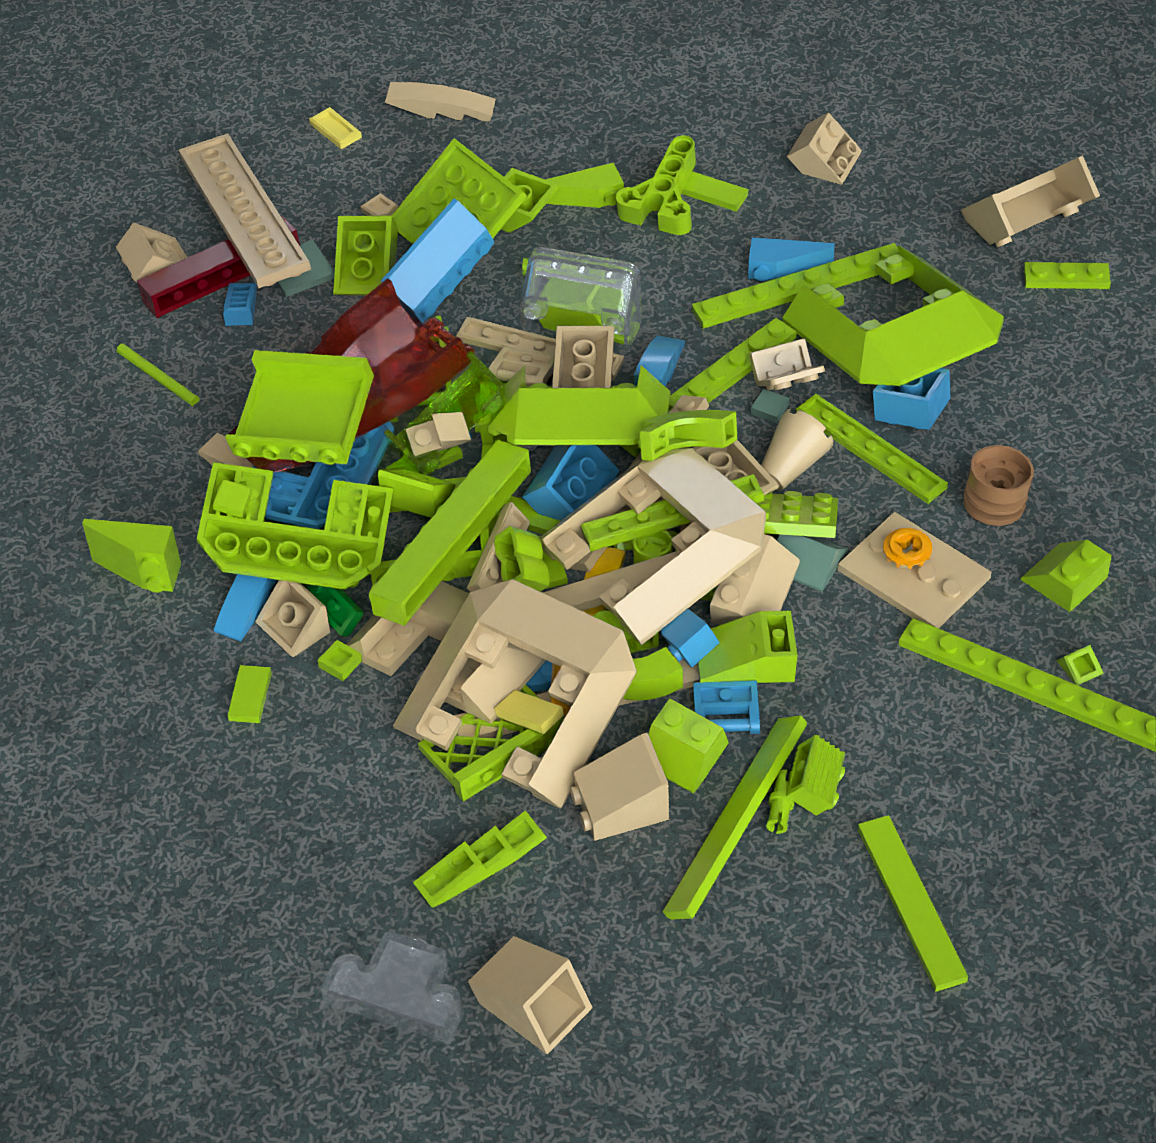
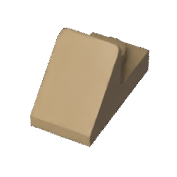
[406,412,471,459]

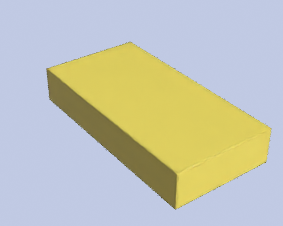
[309,107,362,149]
[494,690,564,734]

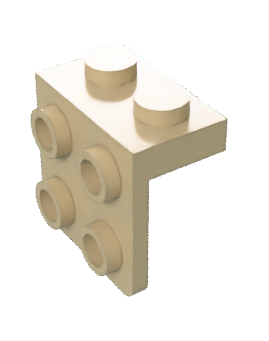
[748,338,825,390]

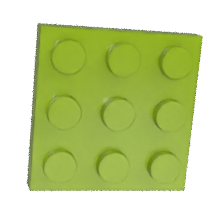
[756,491,838,538]

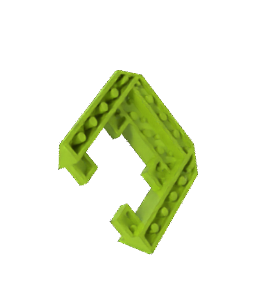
[782,245,1004,386]

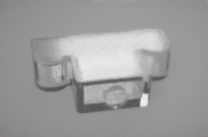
[321,932,463,1044]

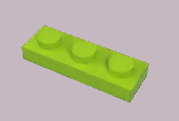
[1024,262,1111,289]

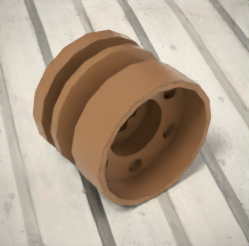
[963,445,1034,526]

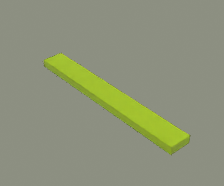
[663,716,807,920]

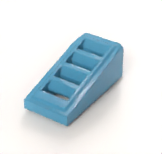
[223,283,257,326]

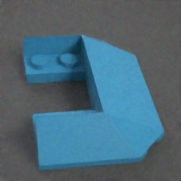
[252,400,395,529]

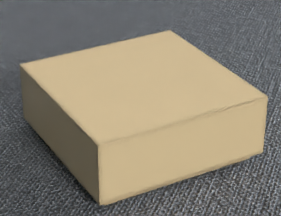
[361,193,398,216]

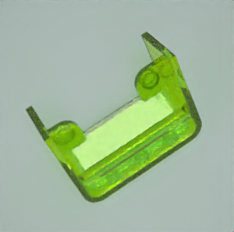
[384,351,505,475]

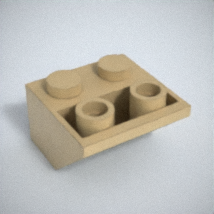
[787,112,862,184]

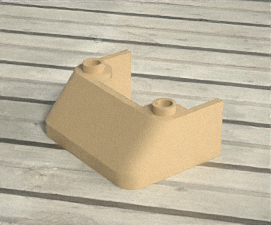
[961,155,1100,248]

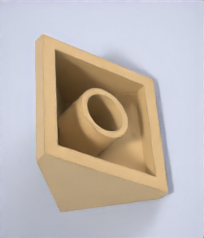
[255,580,330,657]

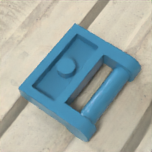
[693,680,760,734]

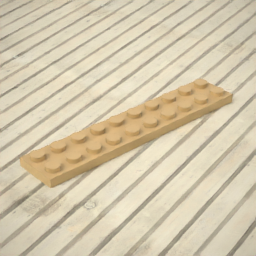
[179,133,311,288]

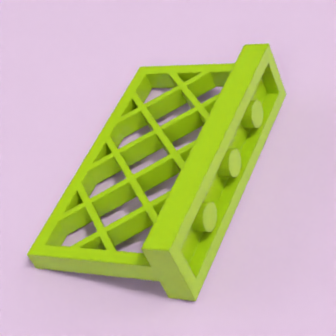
[418,684,565,802]

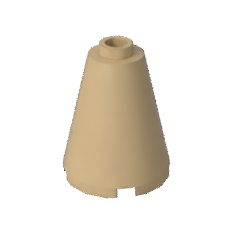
[761,409,833,492]

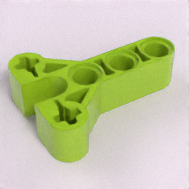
[616,135,696,235]

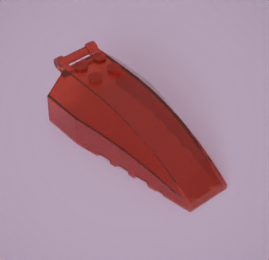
[229,278,475,473]

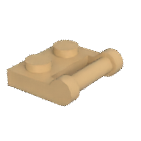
[487,346,555,386]

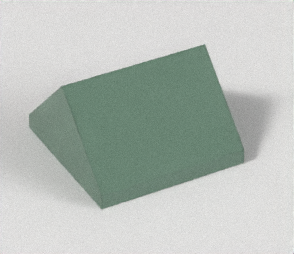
[777,534,849,592]

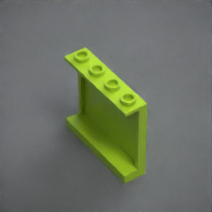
[225,350,374,465]

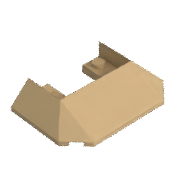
[346,581,546,724]

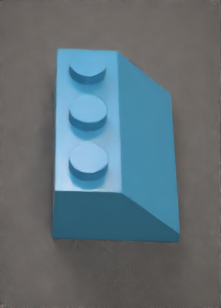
[523,445,620,521]

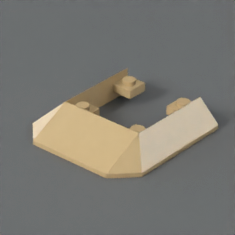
[539,448,766,645]
[393,579,637,809]

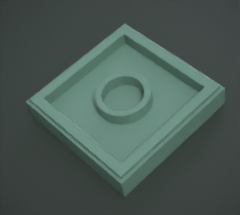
[276,240,335,297]

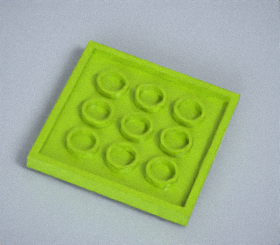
[392,138,527,244]

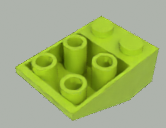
[698,611,798,683]

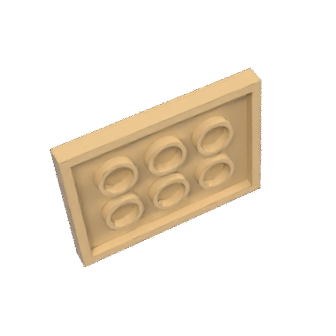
[837,512,992,628]

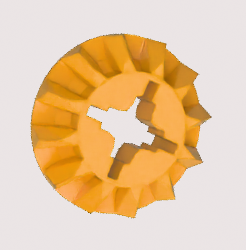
[883,528,933,569]

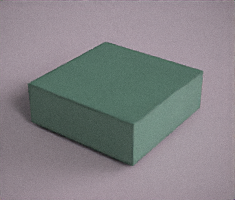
[751,389,790,423]

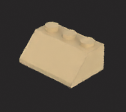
[552,326,615,388]
[710,534,800,625]

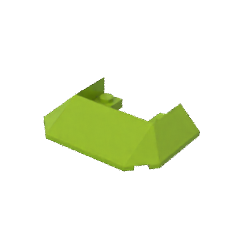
[488,365,670,445]
[197,462,393,589]

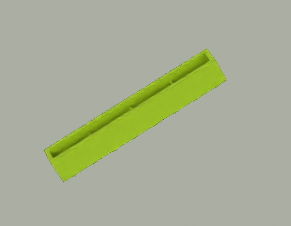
[369,440,531,626]

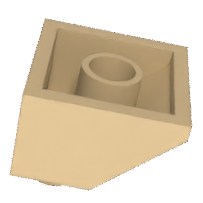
[116,222,187,282]

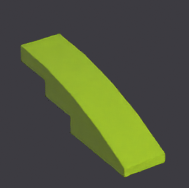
[413,810,547,908]

